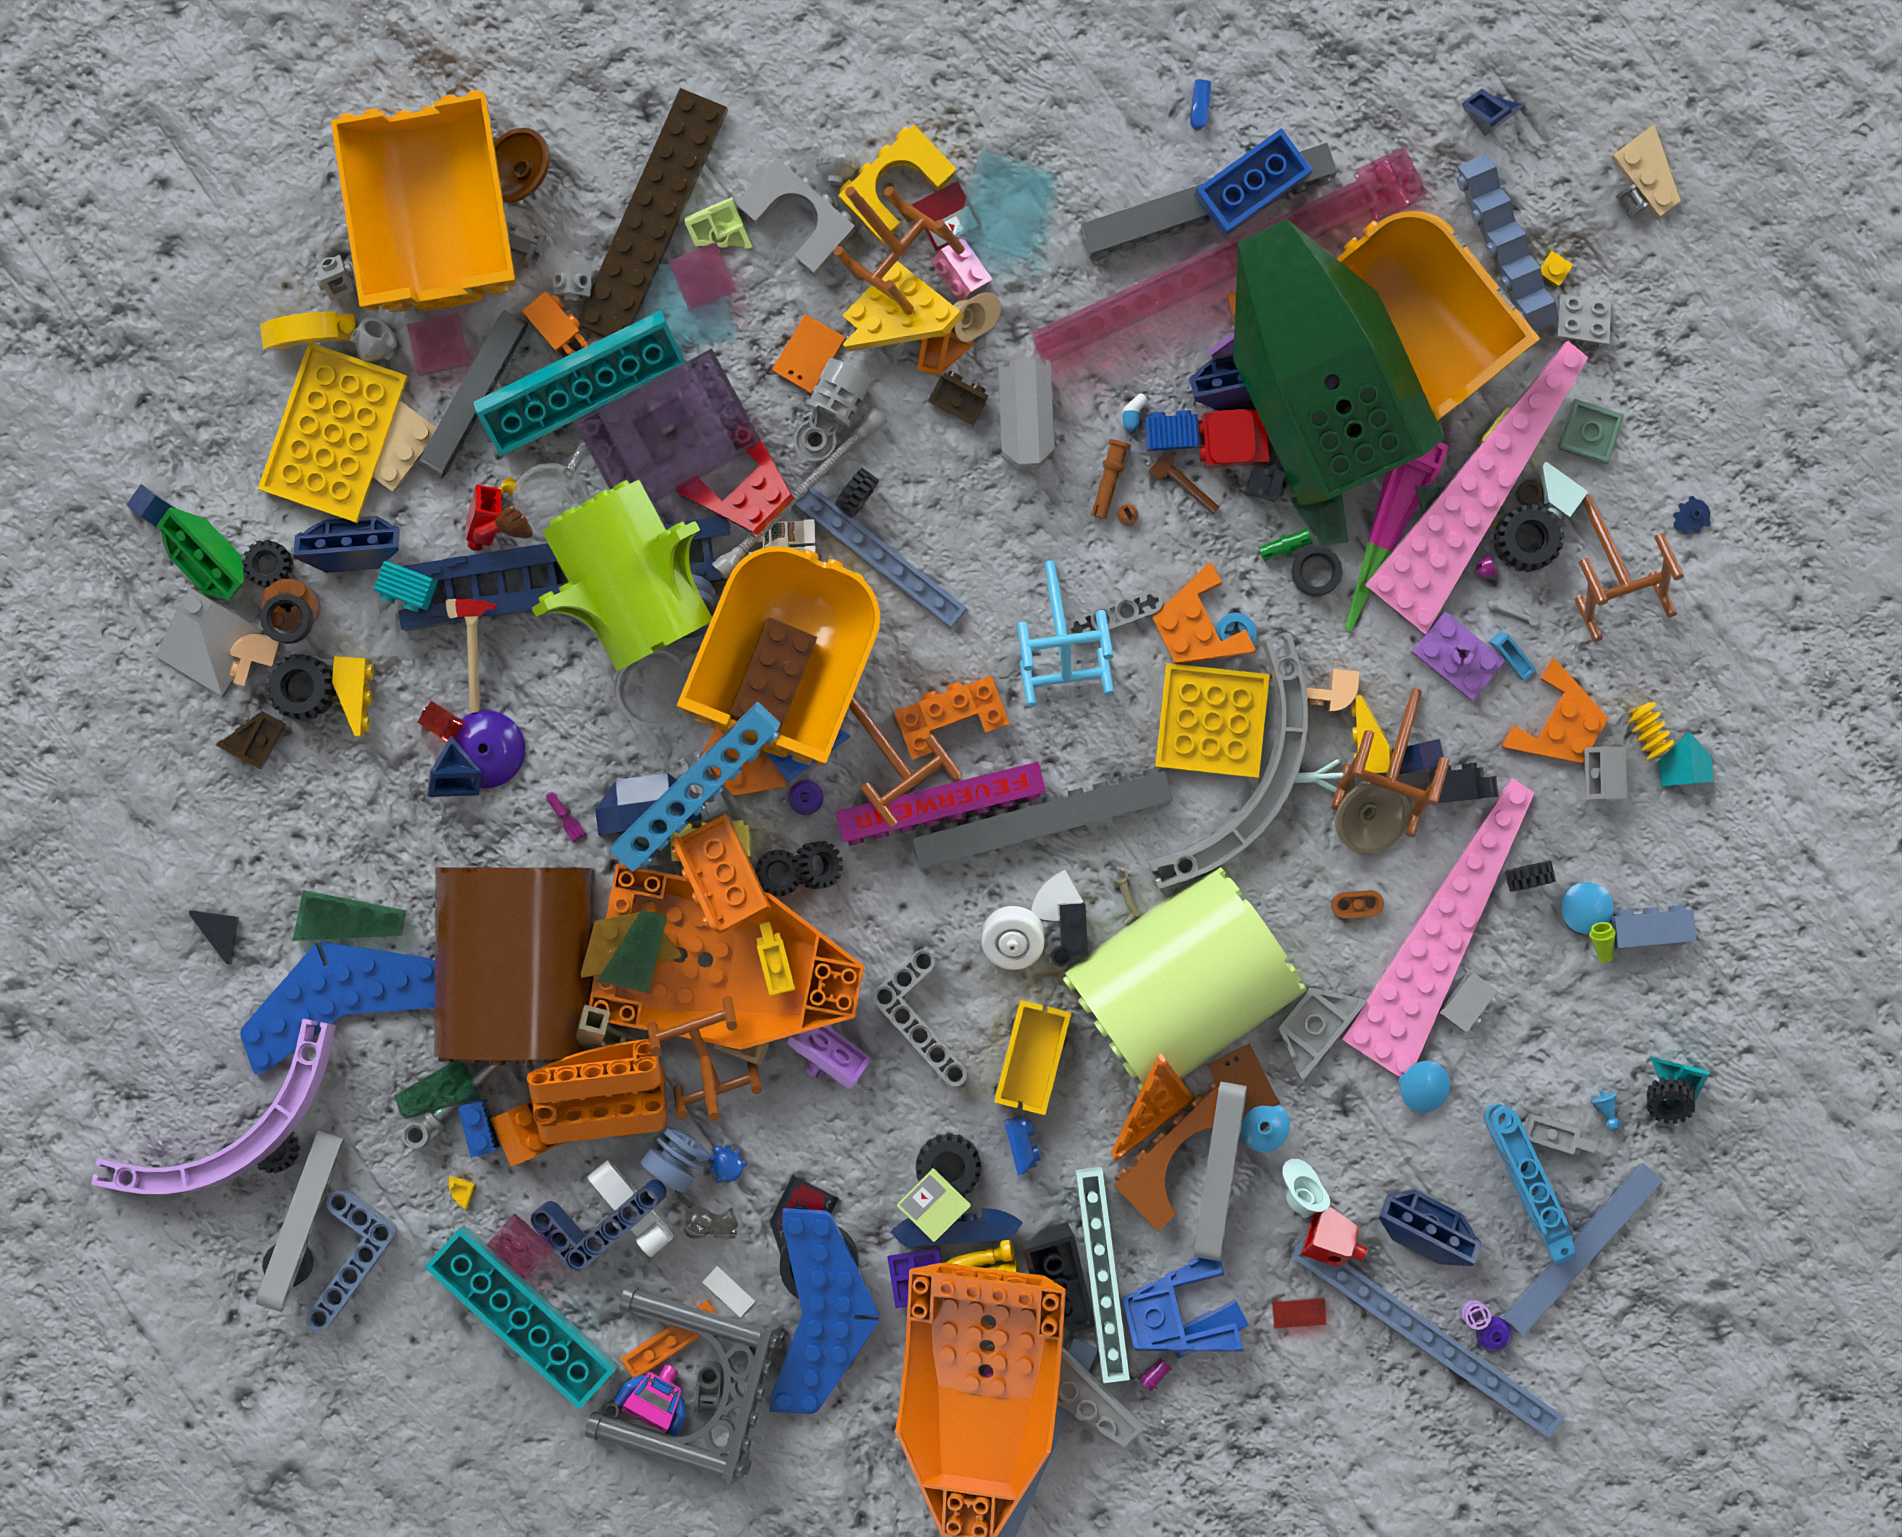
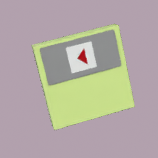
[896,1168,971,1242]

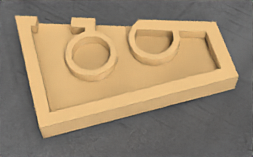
[373,400,437,493]

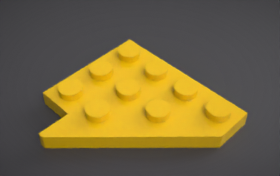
[842,261,964,351]

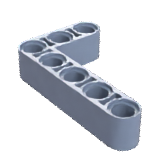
[306,1189,397,1332]

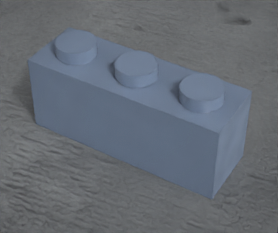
[1610,905,1696,948]

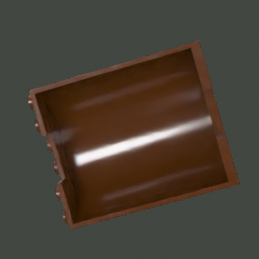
[434,867,593,1065]

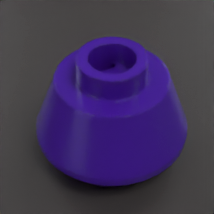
[788,780,824,815]
[1476,1316,1512,1352]

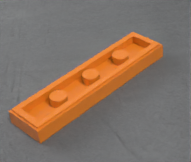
[620,1300,717,1378]

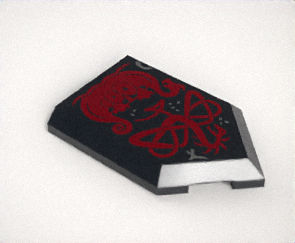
[769,1175,839,1253]

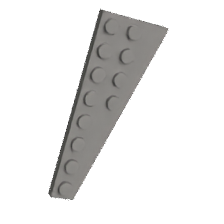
[981,1315,1144,1447]

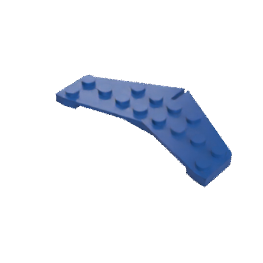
[240,941,435,1075]
[769,1208,880,1414]

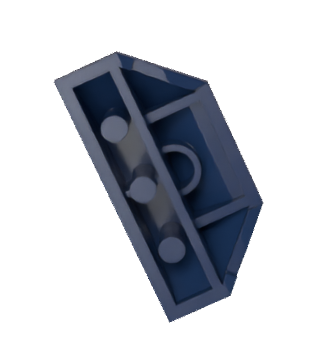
[1189,356,1254,411]
[293,516,400,573]
[595,773,702,835]
[1379,1190,1482,1266]

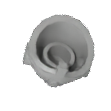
[816,139,858,186]
[351,317,397,362]

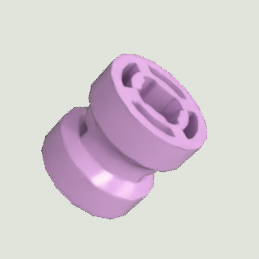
[1461,1300,1491,1330]

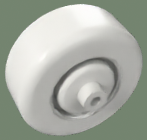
[982,906,1045,970]

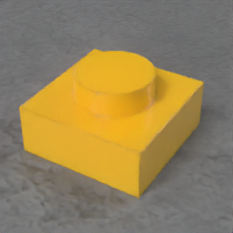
[1540,251,1573,288]

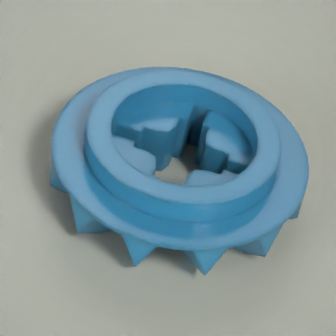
[1215,613,1257,644]

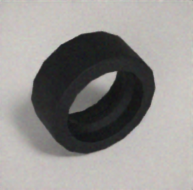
[1291,546,1343,597]
[260,593,314,644]

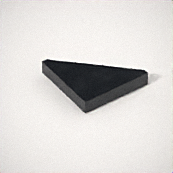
[189,910,239,965]

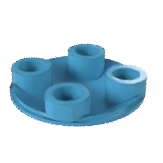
[1561,882,1614,934]
[1399,1060,1450,1113]

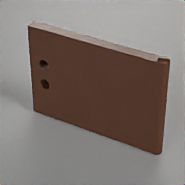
[1207,1043,1280,1122]

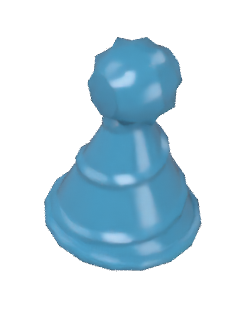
[1592,1090,1621,1131]

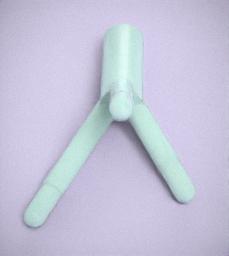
[1294,759,1347,795]

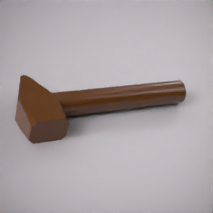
[1148,452,1220,514]

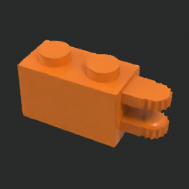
[522,291,589,355]

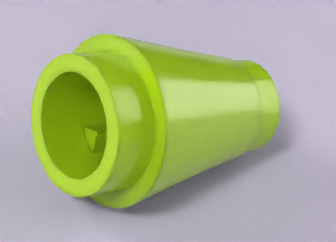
[1589,922,1616,963]

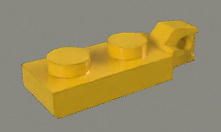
[756,921,795,996]

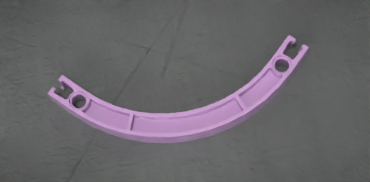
[91,1019,336,1194]

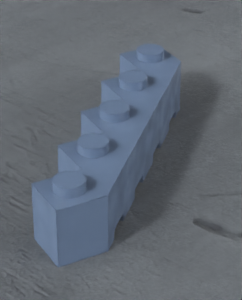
[1457,154,1559,332]

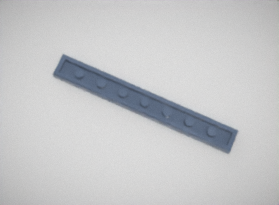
[794,480,967,629]
[1502,1163,1663,1335]
[998,1338,1098,1537]

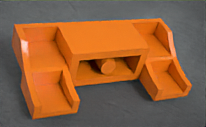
[894,675,1010,760]

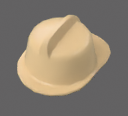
[952,292,1001,342]

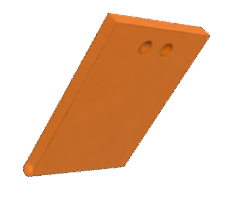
[772,314,846,394]

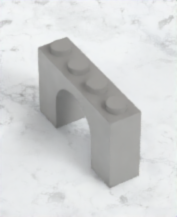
[736,158,856,277]

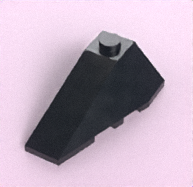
[1023,1222,1095,1334]

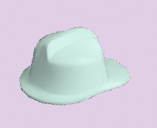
[1282,1159,1330,1218]

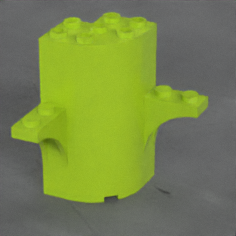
[532,480,712,671]

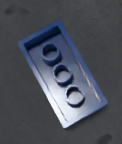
[1194,128,1312,238]

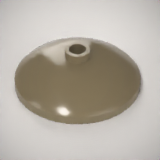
[1335,782,1410,854]

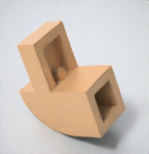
[229,634,279,686]
[1306,669,1360,712]

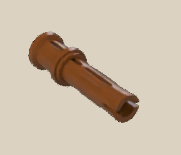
[1091,439,1131,519]

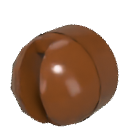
[1117,504,1139,526]

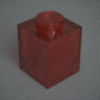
[417,701,466,741]

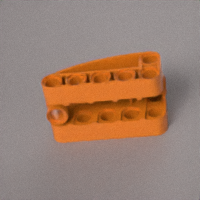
[527,1039,668,1144]

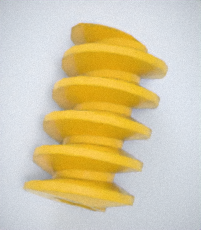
[1624,702,1675,761]

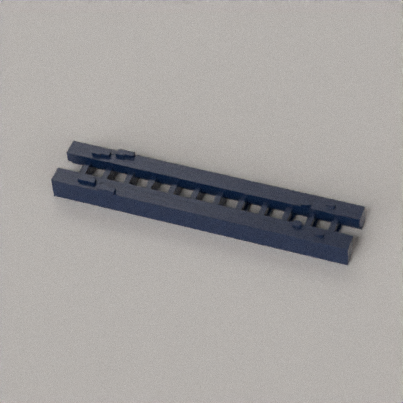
[398,516,730,631]

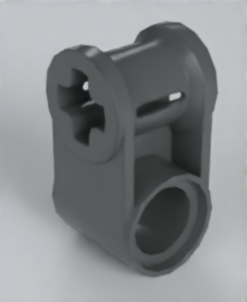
[694,1360,723,1412]

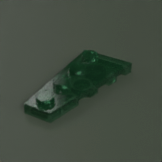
[293,890,407,941]

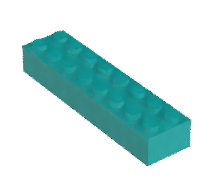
[473,310,687,456]
[424,1224,618,1410]

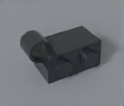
[1429,762,1499,803]
[1050,902,1088,967]

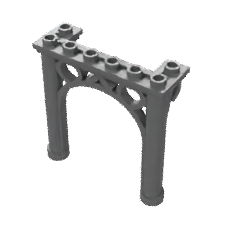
[585,1284,785,1485]

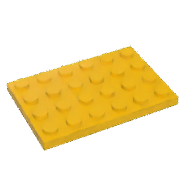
[258,343,408,523]

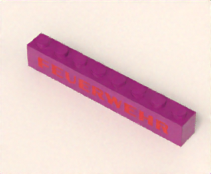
[835,761,1046,846]

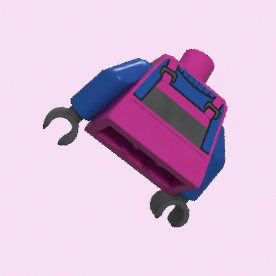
[604,1365,686,1436]

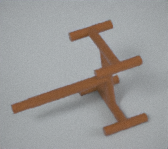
[834,186,965,314]
[1575,494,1684,642]
[1331,688,1450,837]
[849,695,963,828]
[647,996,762,1122]

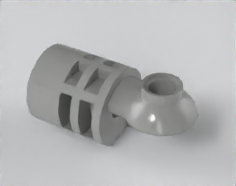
[794,358,872,461]

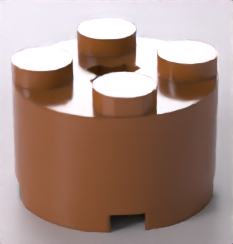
[261,579,320,633]

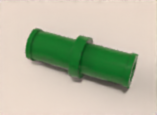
[1258,528,1313,562]

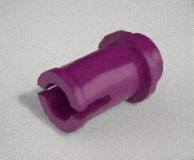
[1140,1358,1172,1392]

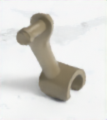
[1112,868,1139,925]

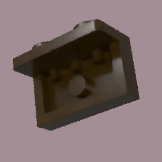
[928,371,988,426]

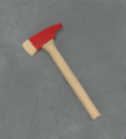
[446,599,497,712]

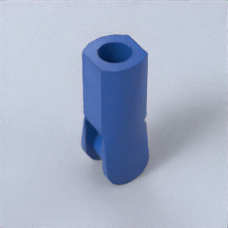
[1190,79,1211,130]

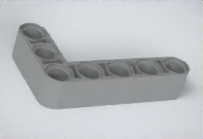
[873,949,967,1087]

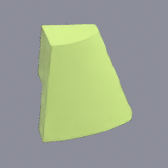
[685,197,752,249]

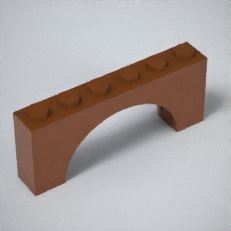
[1113,1079,1269,1231]

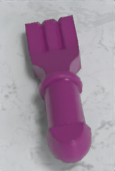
[546,792,586,843]

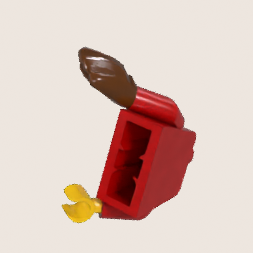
[465,477,533,551]

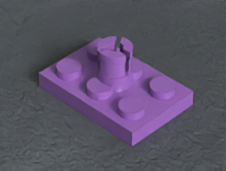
[1411,611,1505,701]
[786,1025,872,1090]

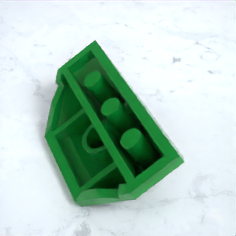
[157,507,244,600]

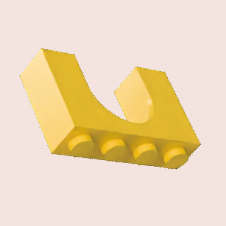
[838,125,957,245]

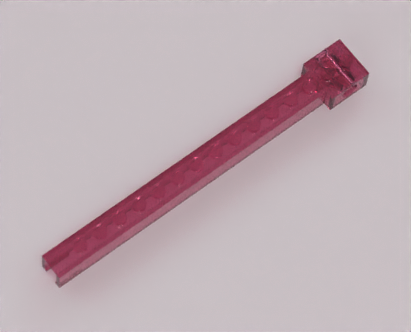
[1031,147,1427,365]

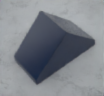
[126,484,177,527]
[1392,739,1444,774]

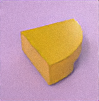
[449,1175,476,1209]

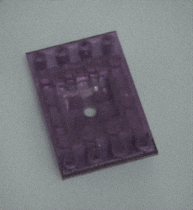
[574,348,762,504]

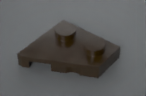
[216,711,286,769]

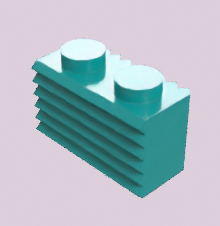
[374,561,438,612]

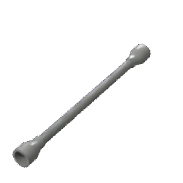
[711,407,887,580]

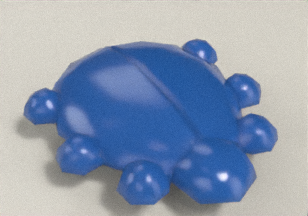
[709,1145,747,1183]

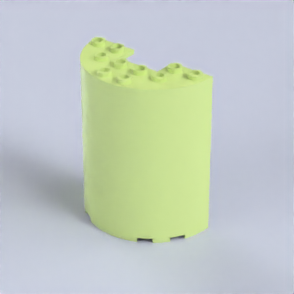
[1063,866,1307,1091]

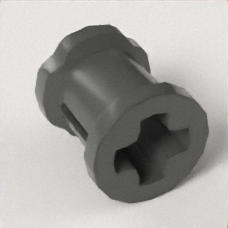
[1615,183,1649,218]

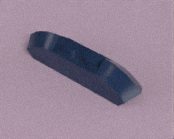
[890,1208,1023,1247]

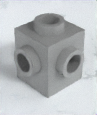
[315,255,355,301]
[553,261,592,302]

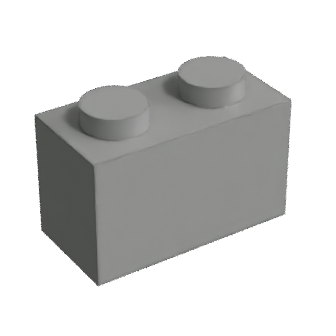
[1585,746,1627,800]
[1438,971,1498,1033]

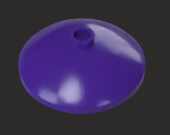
[448,710,526,788]

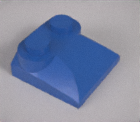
[1004,1116,1041,1176]

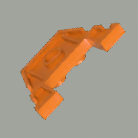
[1152,562,1256,664]
[1501,658,1608,764]

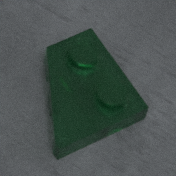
[1291,494,1349,546]

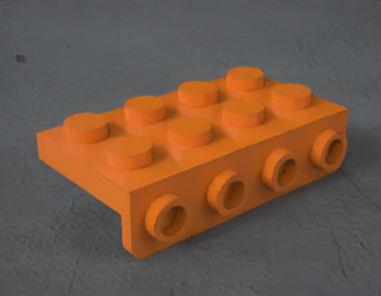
[671,814,771,934]

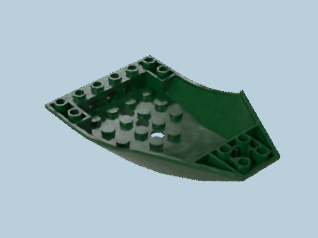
[1233,219,1445,506]

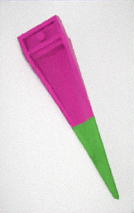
[1345,442,1448,632]

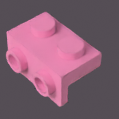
[931,238,993,301]

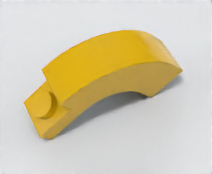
[260,311,356,350]

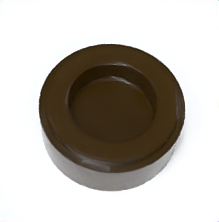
[1516,480,1543,506]

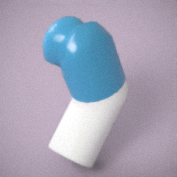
[1122,393,1148,432]

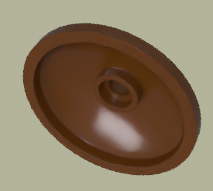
[494,128,550,203]

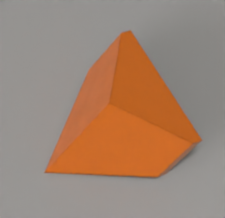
[917,331,976,375]

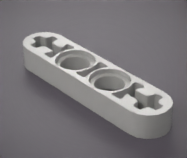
[1067,590,1163,635]

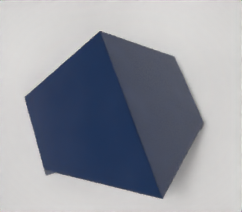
[1461,88,1526,136]
[427,736,482,797]

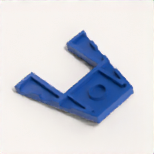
[1122,1258,1243,1352]

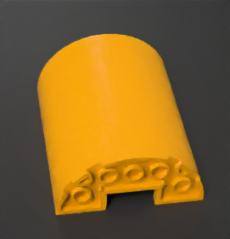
[331,90,516,312]

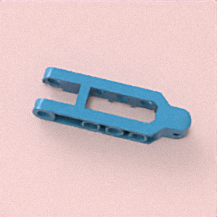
[1483,1103,1576,1265]

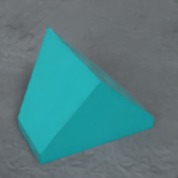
[1658,731,1714,786]
[1650,1056,1709,1102]

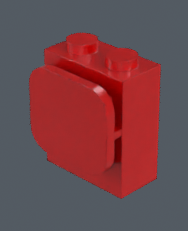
[1198,409,1269,468]

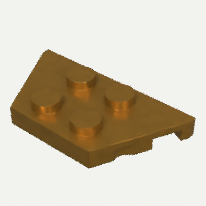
[581,910,682,978]

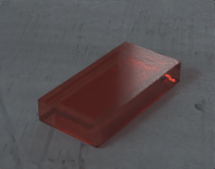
[1272,1297,1326,1328]

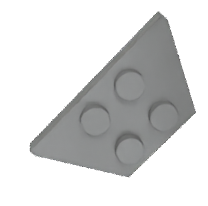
[1277,987,1367,1080]

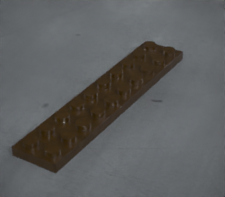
[578,88,728,337]

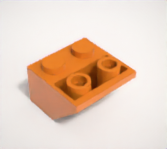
[490,1100,562,1167]

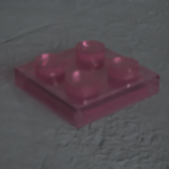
[668,242,737,311]
[407,313,470,376]
[487,1213,554,1280]

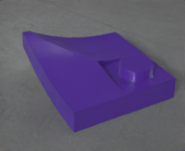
[887,1247,942,1308]

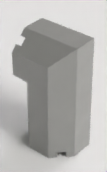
[998,359,1054,471]

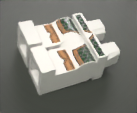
[748,519,815,554]

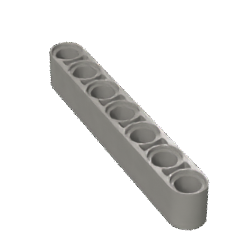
[1194,1082,1247,1261]
[256,1131,345,1312]

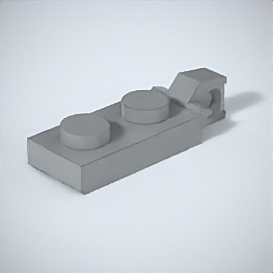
[1525,1113,1598,1155]

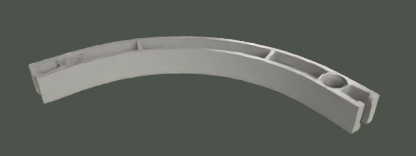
[1148,633,1308,889]

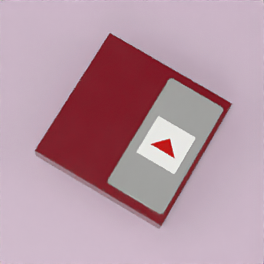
[912,181,982,251]

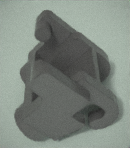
[506,221,547,269]

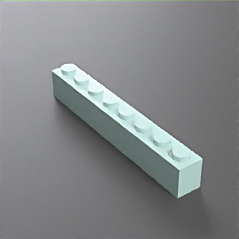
[1075,1167,1130,1383]

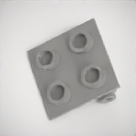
[1554,294,1611,348]

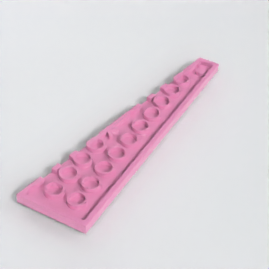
[1365,341,1588,635]
[1341,778,1534,1077]

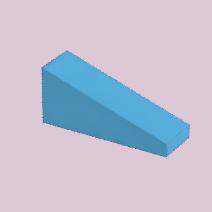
[1489,631,1536,681]

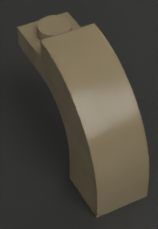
[576,1005,645,1051]

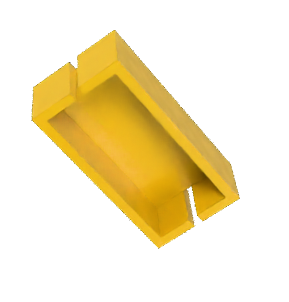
[994,999,1071,1115]

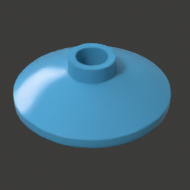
[1240,1105,1290,1152]

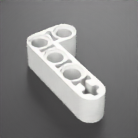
[588,1159,674,1257]

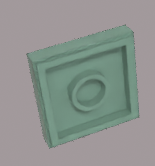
[1558,399,1624,465]

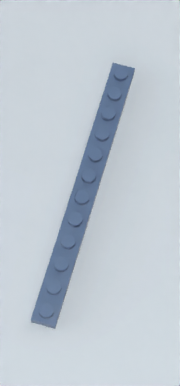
[1291,1234,1564,1439]

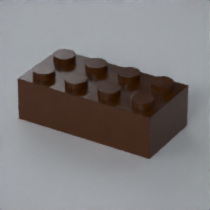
[728,617,818,733]

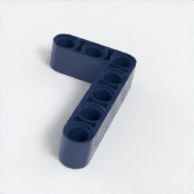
[530,1179,667,1272]

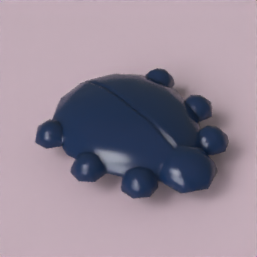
[1673,496,1711,535]

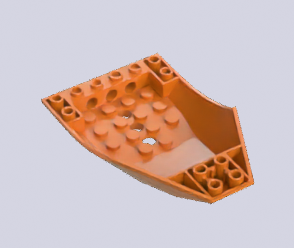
[589,864,864,1050]
[895,1263,1066,1537]

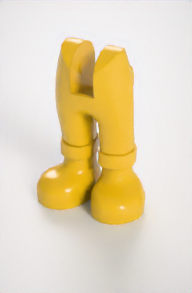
[945,1239,1020,1273]

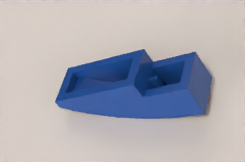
[1174,1299,1249,1359]

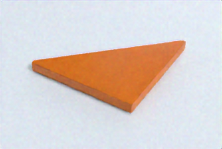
[1110,1054,1194,1161]

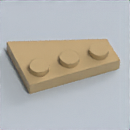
[1611,124,1681,218]

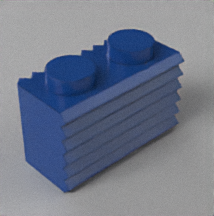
[1144,410,1200,451]
[458,1099,499,1158]

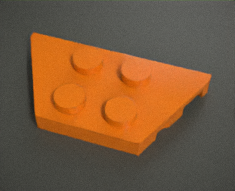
[702,726,789,796]

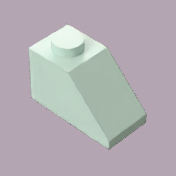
[1538,462,1588,520]

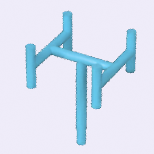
[1017,560,1114,707]

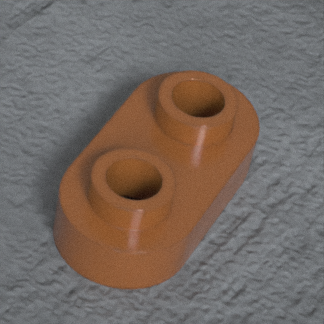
[1331,890,1384,918]

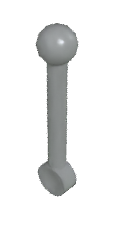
[1487,600,1539,626]

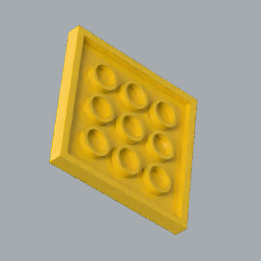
[1155,663,1270,778]

